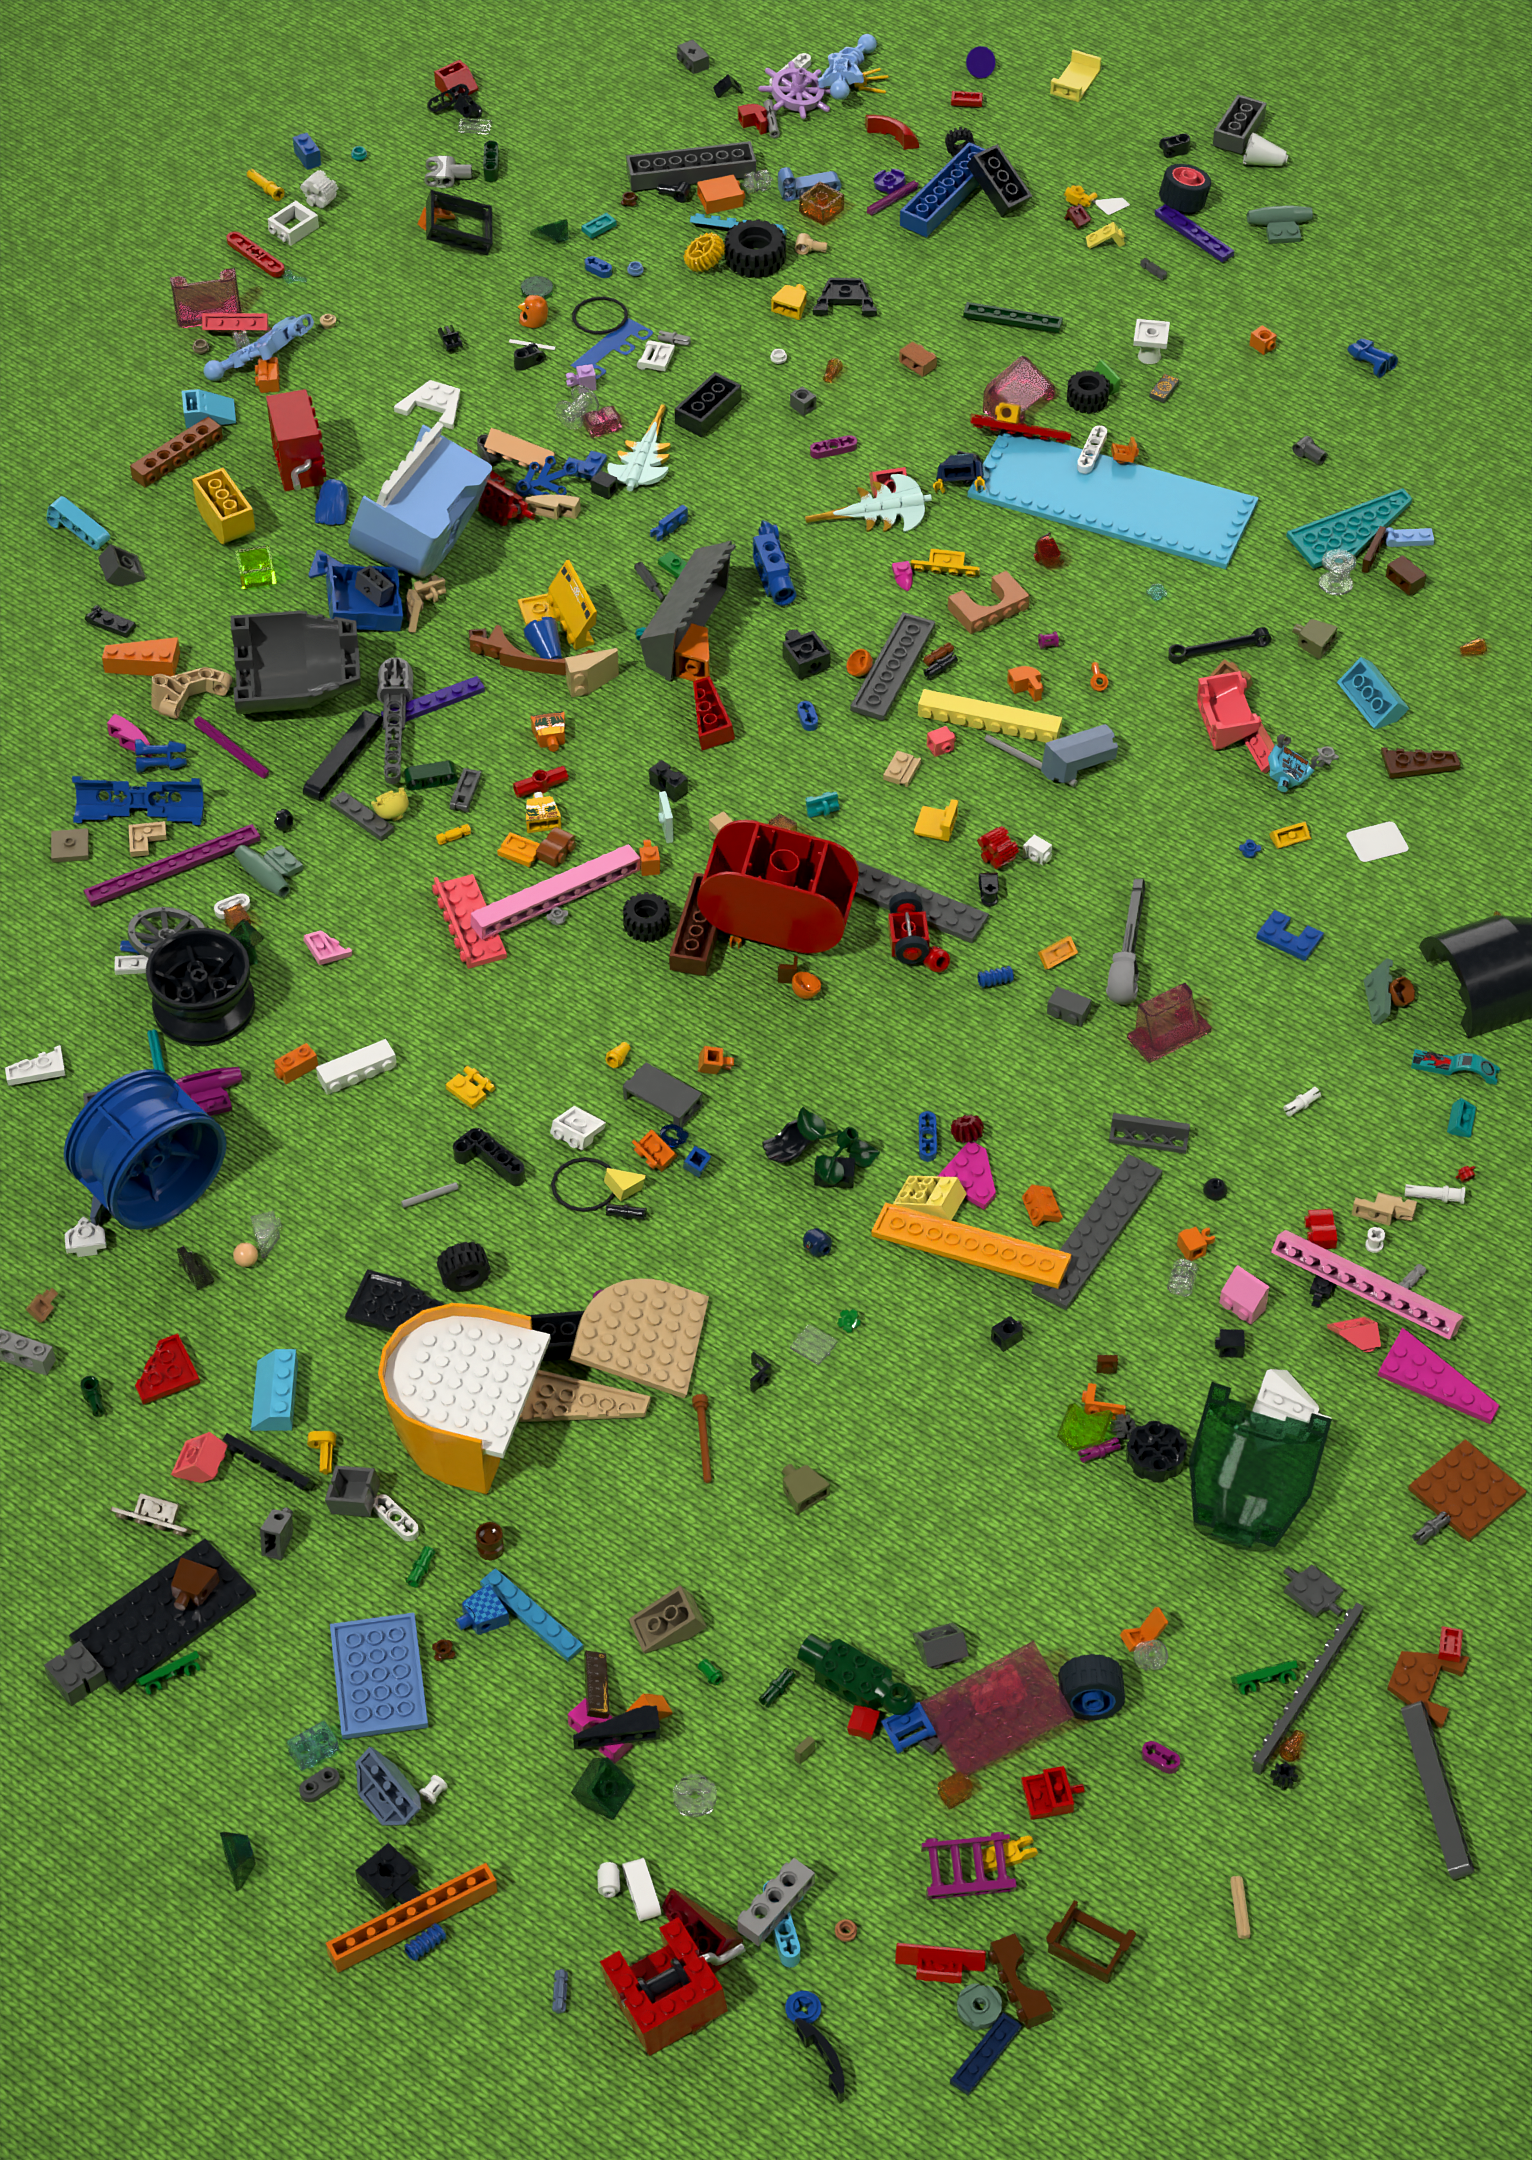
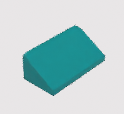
[1447,1098,1476,1138]

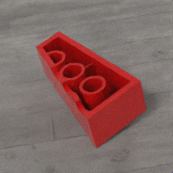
[693,676,735,751]

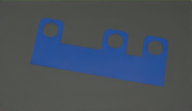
[570,318,653,379]

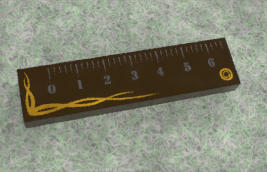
[584,1650,610,1719]

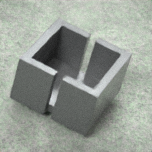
[325,1465,381,1517]
[44,1641,107,1706]

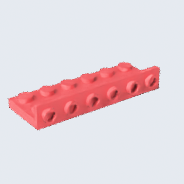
[432,874,507,969]

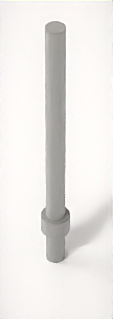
[984,735,1078,787]

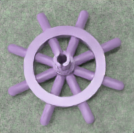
[758,61,831,119]

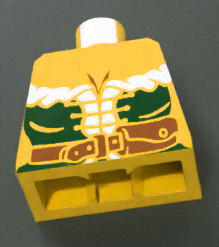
[526,792,561,833]

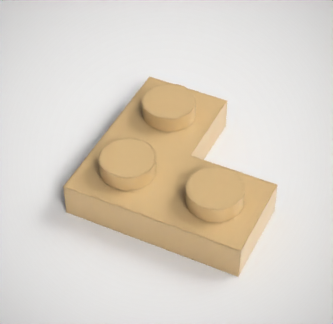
[129,821,167,857]

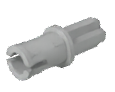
[658,330,691,346]

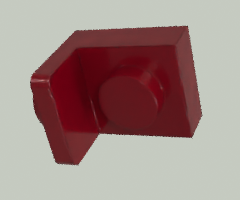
[1064,204,1091,229]

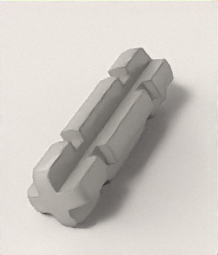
[1398,1264,1426,1289]

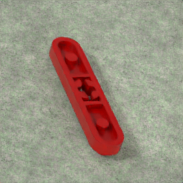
[226,231,285,277]

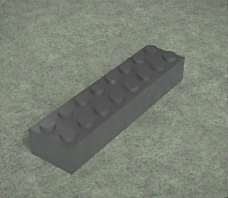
[626,141,756,191]

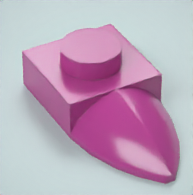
[892,561,913,591]

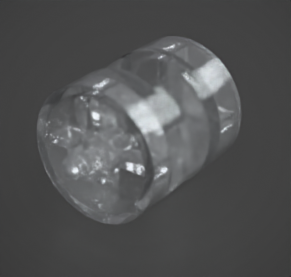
[742,169,773,194]
[1167,1259,1199,1297]

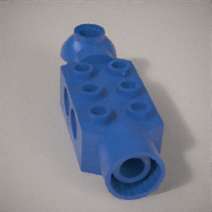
[753,520,797,606]

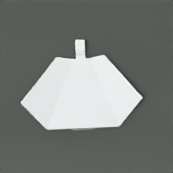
[1249,1369,1332,1452]

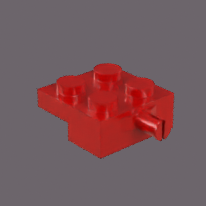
[1021,1766,1084,1820]

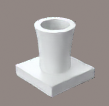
[1133,319,1170,364]

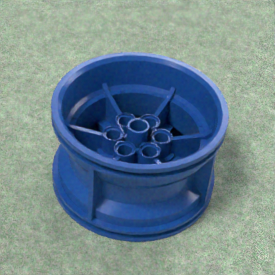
[64,1069,227,1230]

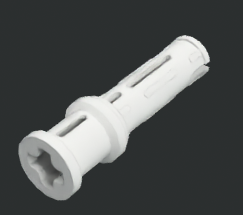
[1404,1184,1465,1205]

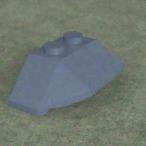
[355,1747,421,1826]

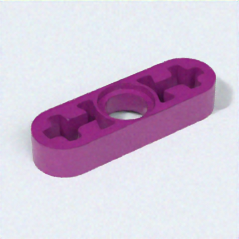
[810,435,857,459]

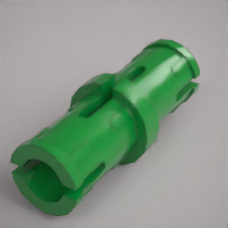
[406,1546,436,1588]

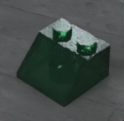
[571,1757,636,1820]

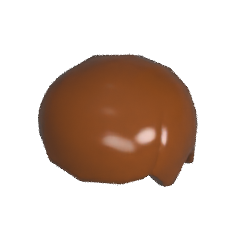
[1388,977,1415,1007]

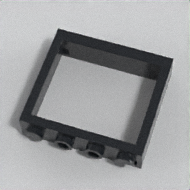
[426,190,493,256]

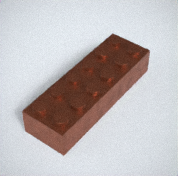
[669,872,720,976]

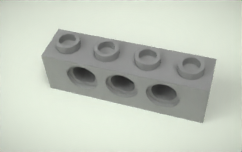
[0,1329,56,1376]
[737,1858,815,1946]

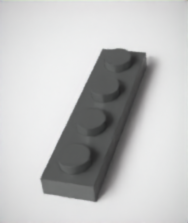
[330,791,395,842]

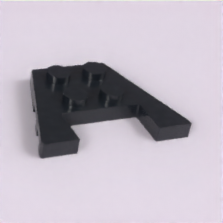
[813,278,877,316]

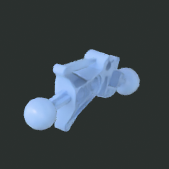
[818,34,877,100]

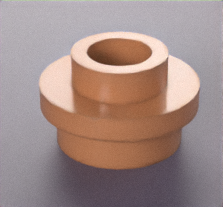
[835,1919,857,1942]

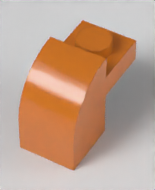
[1007,666,1043,702]

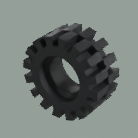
[945,127,975,156]

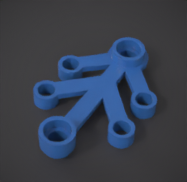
[515,456,579,496]

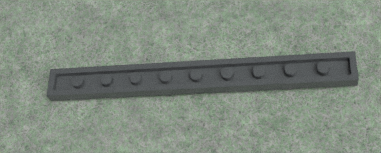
[1252,1602,1364,1775]

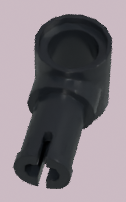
[658,181,691,203]

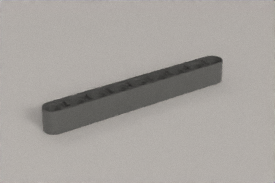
[1401,1700,1475,1880]

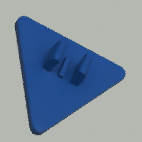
[308,550,342,578]

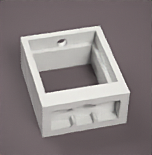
[268,201,319,246]

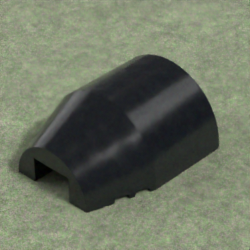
[1419,915,1532,1039]

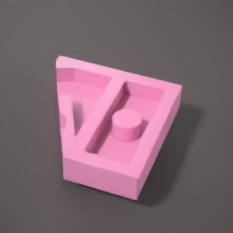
[303,931,352,965]

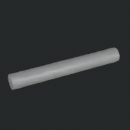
[401,1182,459,1208]

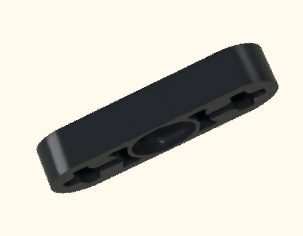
[427,84,469,113]

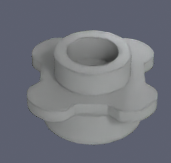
[546,907,568,925]

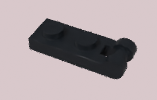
[85,605,136,638]

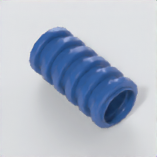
[977,966,1014,988]
[404,1923,446,1961]

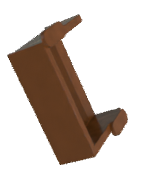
[1046,1900,1136,1984]

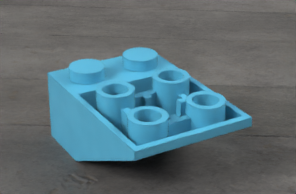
[182,389,236,428]

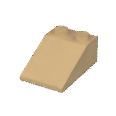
[565,648,619,697]

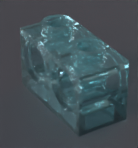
[287,1720,339,1771]

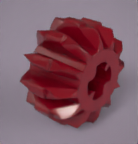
[951,1114,984,1143]

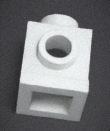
[1023,834,1052,865]

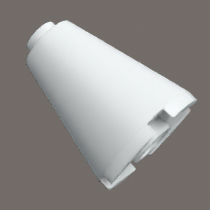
[1243,133,1288,167]

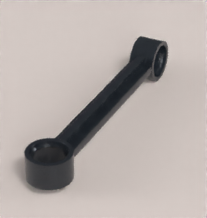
[1168,627,1272,664]

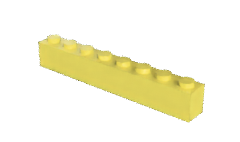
[918,689,1062,743]

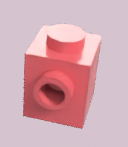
[927,726,956,757]

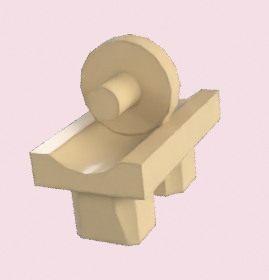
[414,575,446,603]

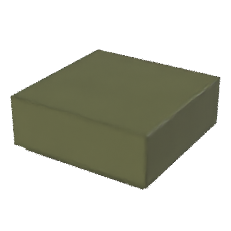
[795,1736,815,1764]

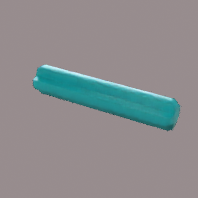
[147,1029,165,1072]

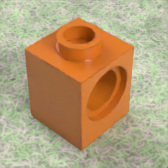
[1250,325,1277,355]

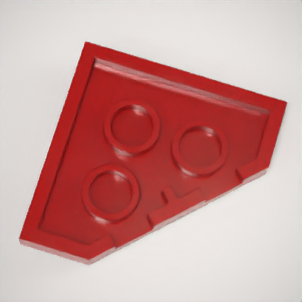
[135,1333,200,1405]

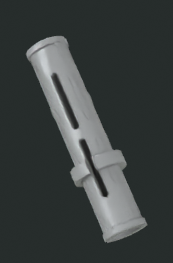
[763,100,780,138]

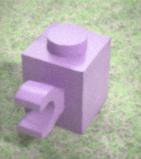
[566,364,596,393]

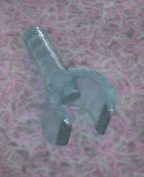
[283,270,307,283]

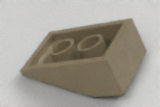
[629,1585,707,1653]

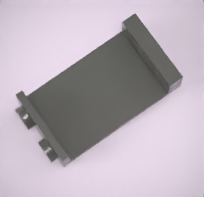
[623,1063,702,1130]

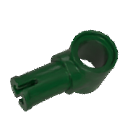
[80,1376,106,1417]

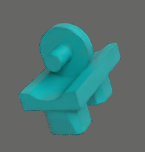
[805,792,840,818]

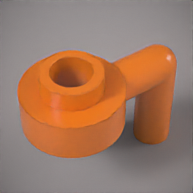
[1090,662,1108,692]

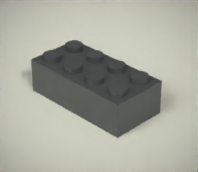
[1213,94,1267,154]

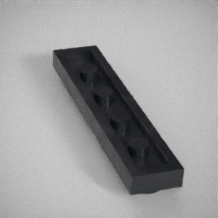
[223,1433,316,1491]

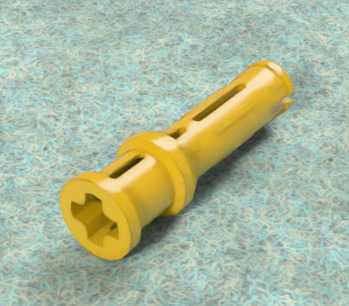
[247,169,285,201]

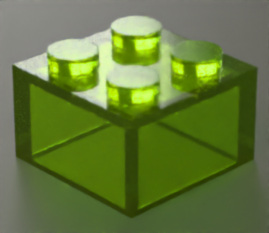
[235,545,276,589]

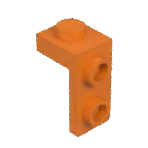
[418,207,456,231]
[1082,1383,1126,1420]
[1120,1607,1168,1652]

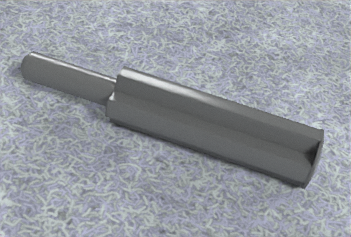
[634,562,665,601]

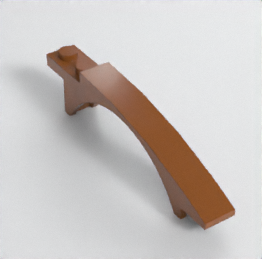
[469,625,594,675]

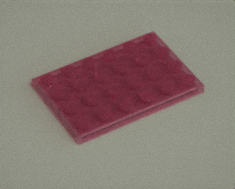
[920,1641,1075,1780]

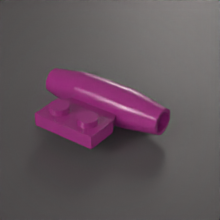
[175,1067,242,1116]

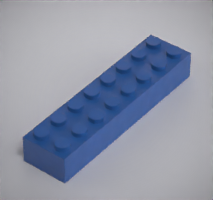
[900,142,986,237]

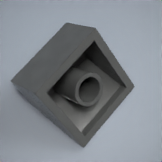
[98,544,146,586]
[913,1623,969,1668]

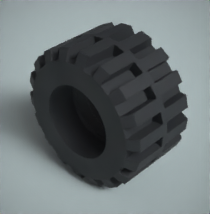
[1067,370,1110,413]
[623,892,670,942]
[437,1242,491,1292]

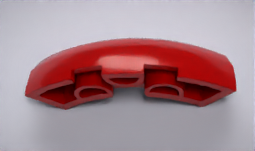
[865,115,919,150]

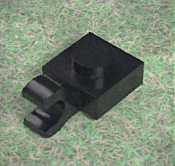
[1309,1275,1334,1308]

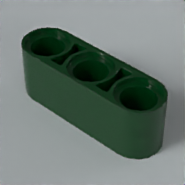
[483,141,499,183]
[403,761,458,791]

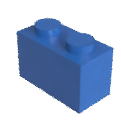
[293,133,321,170]

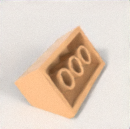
[484,428,555,473]

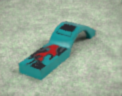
[1411,1049,1500,1085]

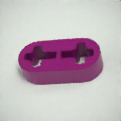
[1141,1741,1180,1774]

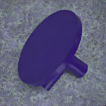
[966,46,996,78]

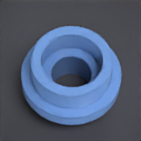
[627,261,643,276]

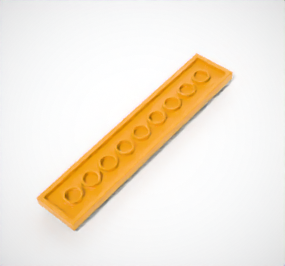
[871,1202,1071,1289]

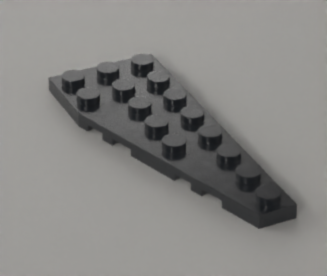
[345,1269,444,1333]

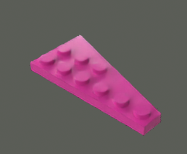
[1378,1327,1499,1424]

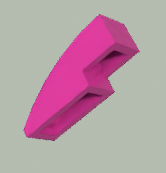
[107,714,152,758]

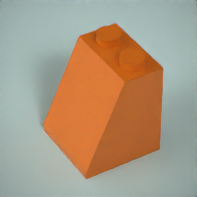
[675,623,710,681]

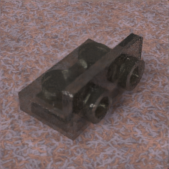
[177,1246,214,1290]

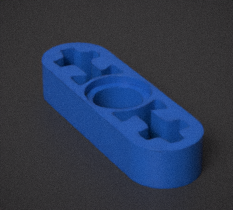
[919,1111,937,1162]

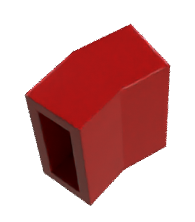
[847,1705,880,1740]

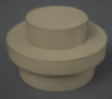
[192,339,209,354]

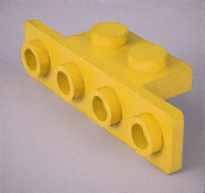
[911,549,980,577]

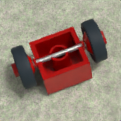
[888,892,929,964]

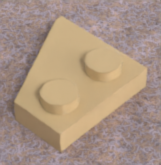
[405,589,423,633]

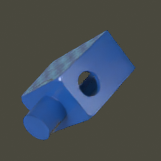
[455,1583,509,1635]

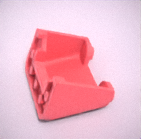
[1197,671,1262,750]

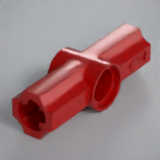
[513,766,569,798]

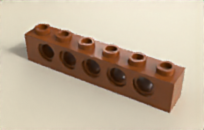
[130,417,223,488]

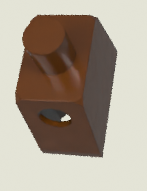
[171,1557,219,1610]

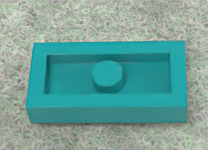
[581,213,617,239]

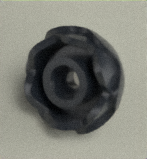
[274,809,293,832]
[1203,1178,1228,1201]

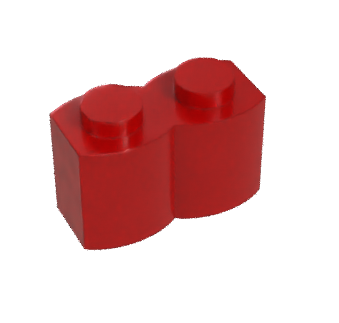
[1304,1209,1337,1249]

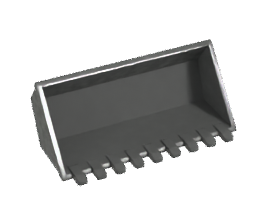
[639,541,736,682]

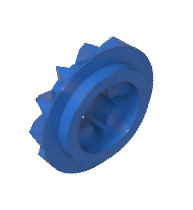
[785,1991,821,2024]

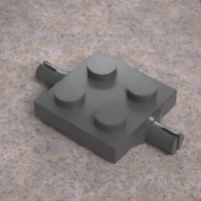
[1283,1564,1344,1618]

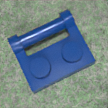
[881,1702,937,1754]

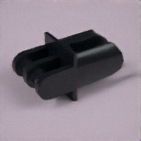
[438,325,463,352]

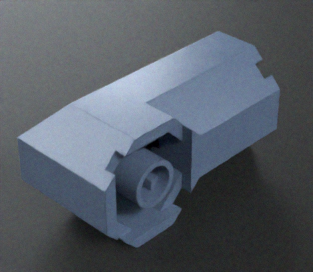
[1041,724,1118,783]

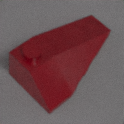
[662,1888,744,1974]

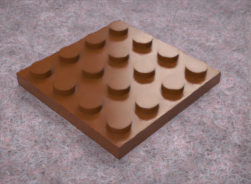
[1408,1439,1527,1542]

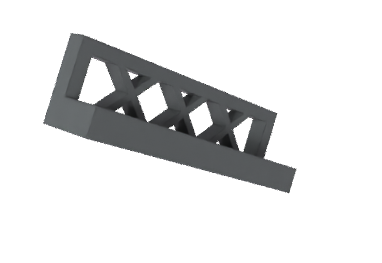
[1109,1113,1190,1154]

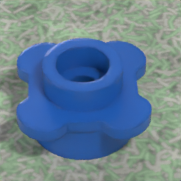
[1239,839,1261,858]

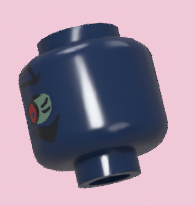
[803,1228,832,1258]

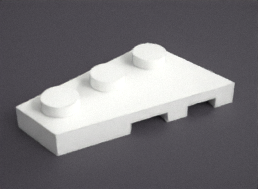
[5,1045,65,1086]

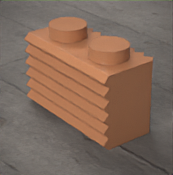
[899,341,937,377]

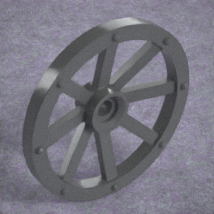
[128,907,205,958]

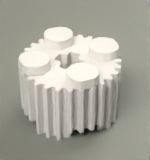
[300,170,338,208]

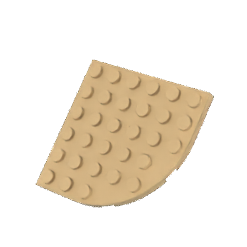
[570,1278,709,1398]

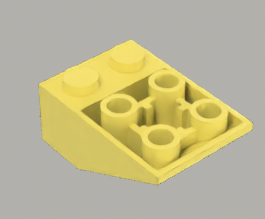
[893,1176,967,1220]

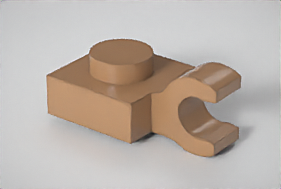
[25,1288,58,1323]

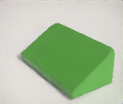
[1093,360,1121,395]

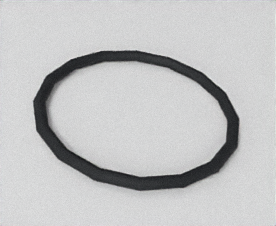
[572,296,628,334]
[551,1157,615,1212]

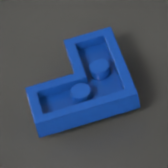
[562,450,607,480]

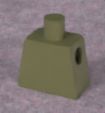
[1292,619,1338,659]
[782,1464,830,1515]

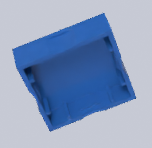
[326,563,403,631]

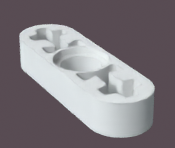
[373,1494,419,1541]

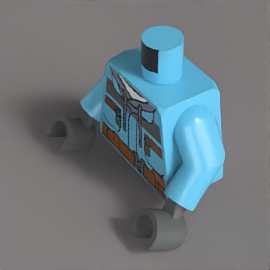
[1268,734,1325,792]

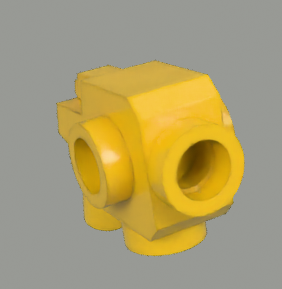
[1064,185,1097,207]

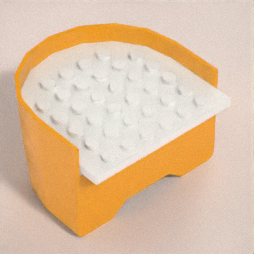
[378,1303,551,1494]

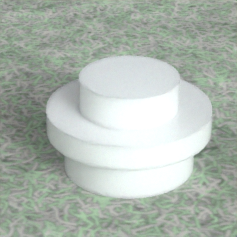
[770,349,787,364]

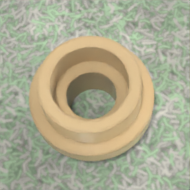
[320,314,336,329]

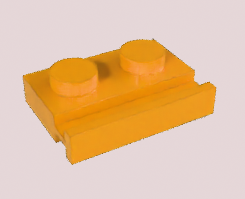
[497,832,540,867]

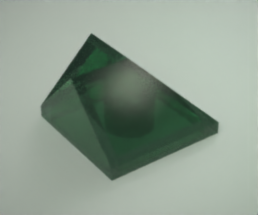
[530,219,569,244]
[229,919,264,966]
[220,1832,256,1891]

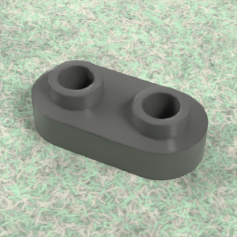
[299,1767,340,1803]

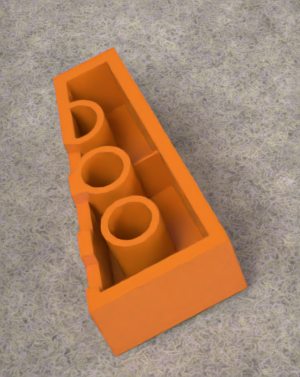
[102,637,180,677]

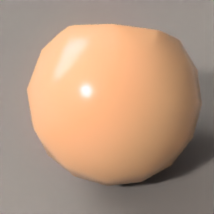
[233,1243,258,1267]

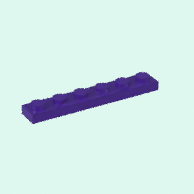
[1155,204,1234,263]
[381,676,485,724]

